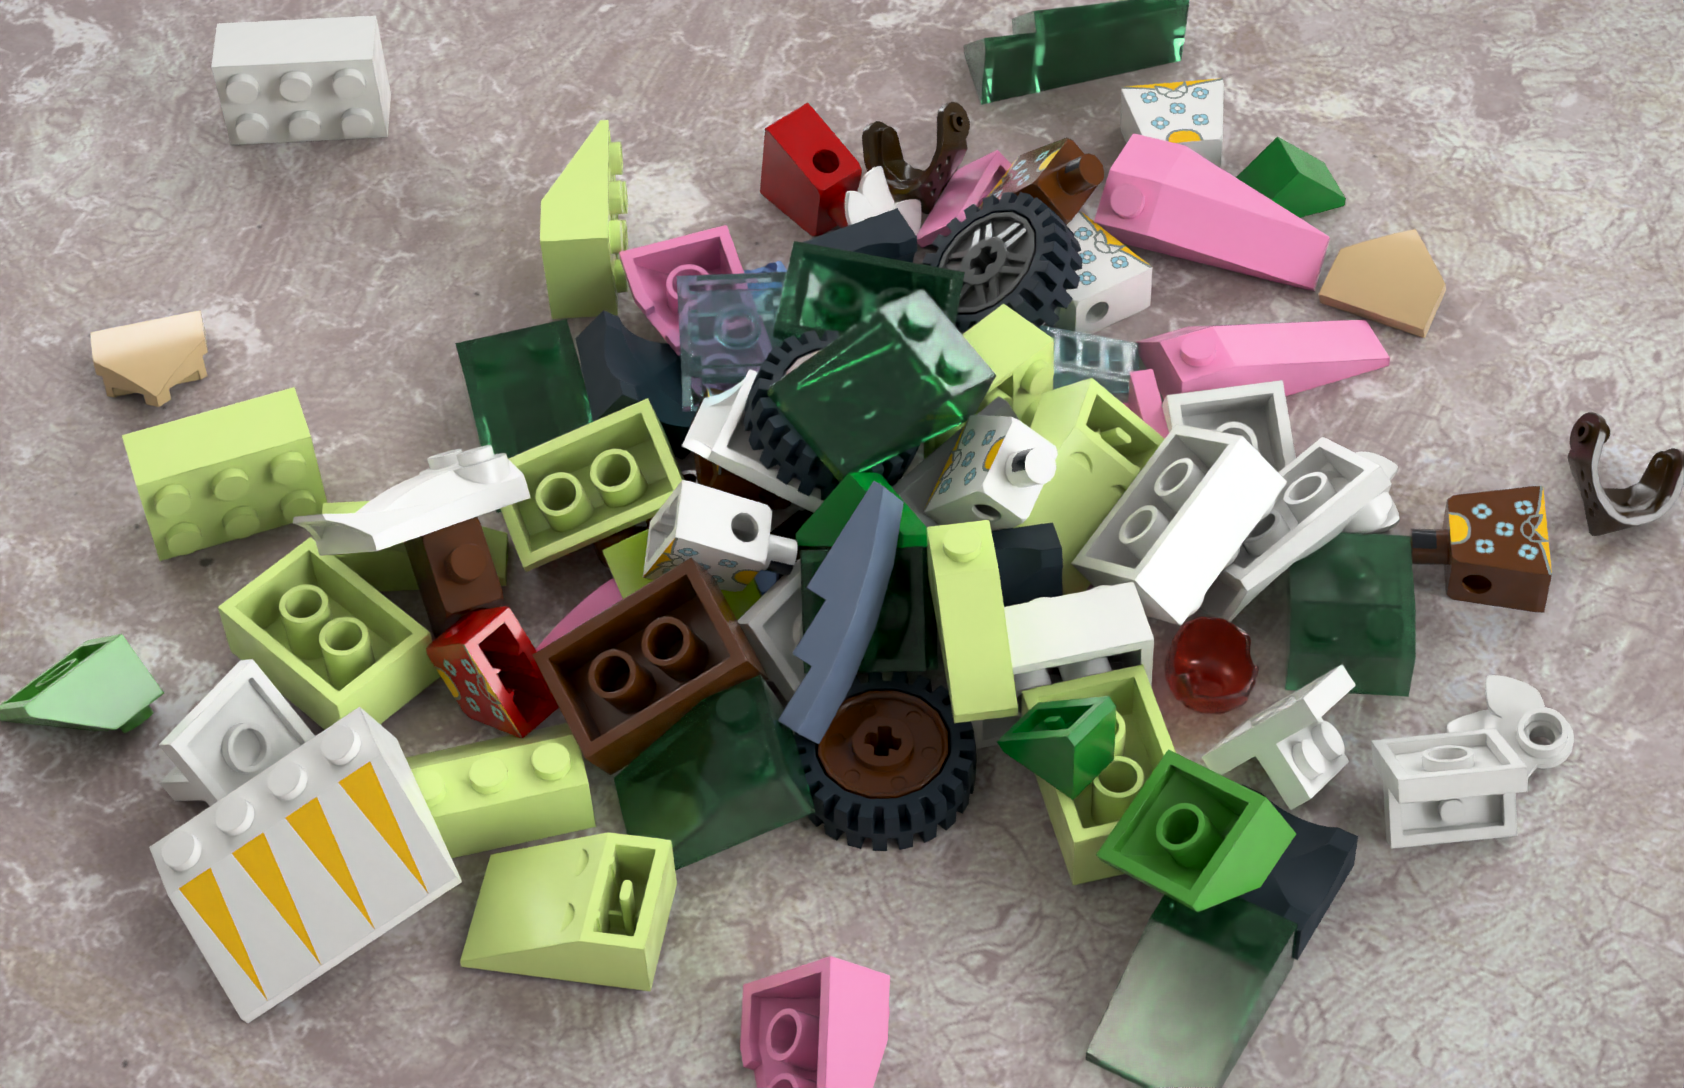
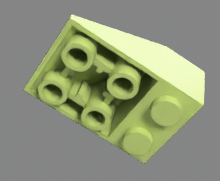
[540,120,628,319]
[923,304,1054,459]
[1013,378,1165,595]
[460,832,677,992]

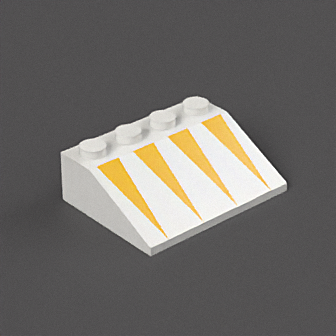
[149,707,462,1023]

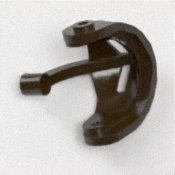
[862,102,970,214]
[1567,412,1684,536]

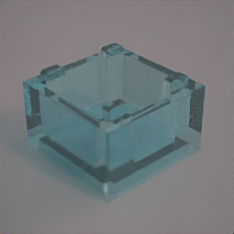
[677,271,797,412]

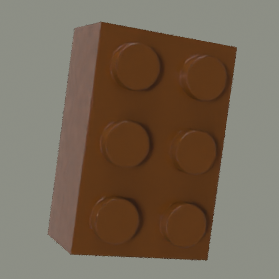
[533,557,769,775]

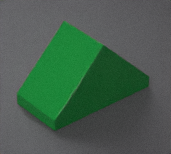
[1236,136,1346,218]
[796,472,927,548]
[997,696,1116,800]

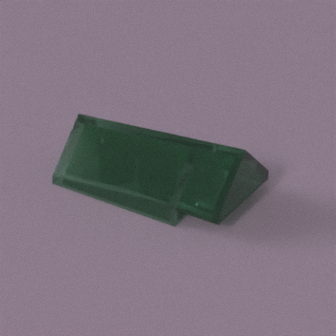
[963,0,1189,105]

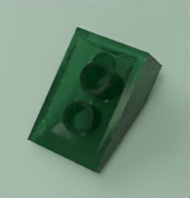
[773,241,965,403]
[767,289,996,482]
[455,319,593,513]
[1285,532,1416,697]
[614,675,815,871]
[1086,895,1298,1088]

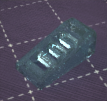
[1039,325,1139,393]

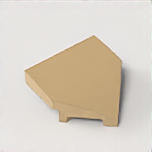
[1319,229,1446,338]
[90,310,208,407]

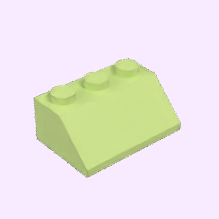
[500,398,684,572]
[406,723,596,858]

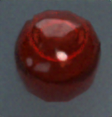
[1164,616,1259,715]

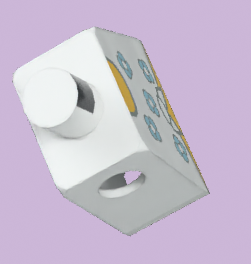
[1120,78,1224,168]
[1040,211,1152,339]
[923,415,1058,531]
[643,480,798,592]

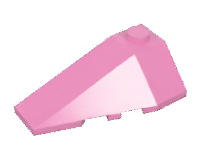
[1094,133,1330,292]
[619,225,772,391]
[1136,320,1390,399]
[740,956,890,1088]

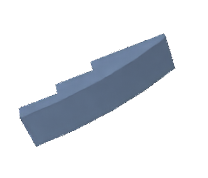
[778,481,904,744]

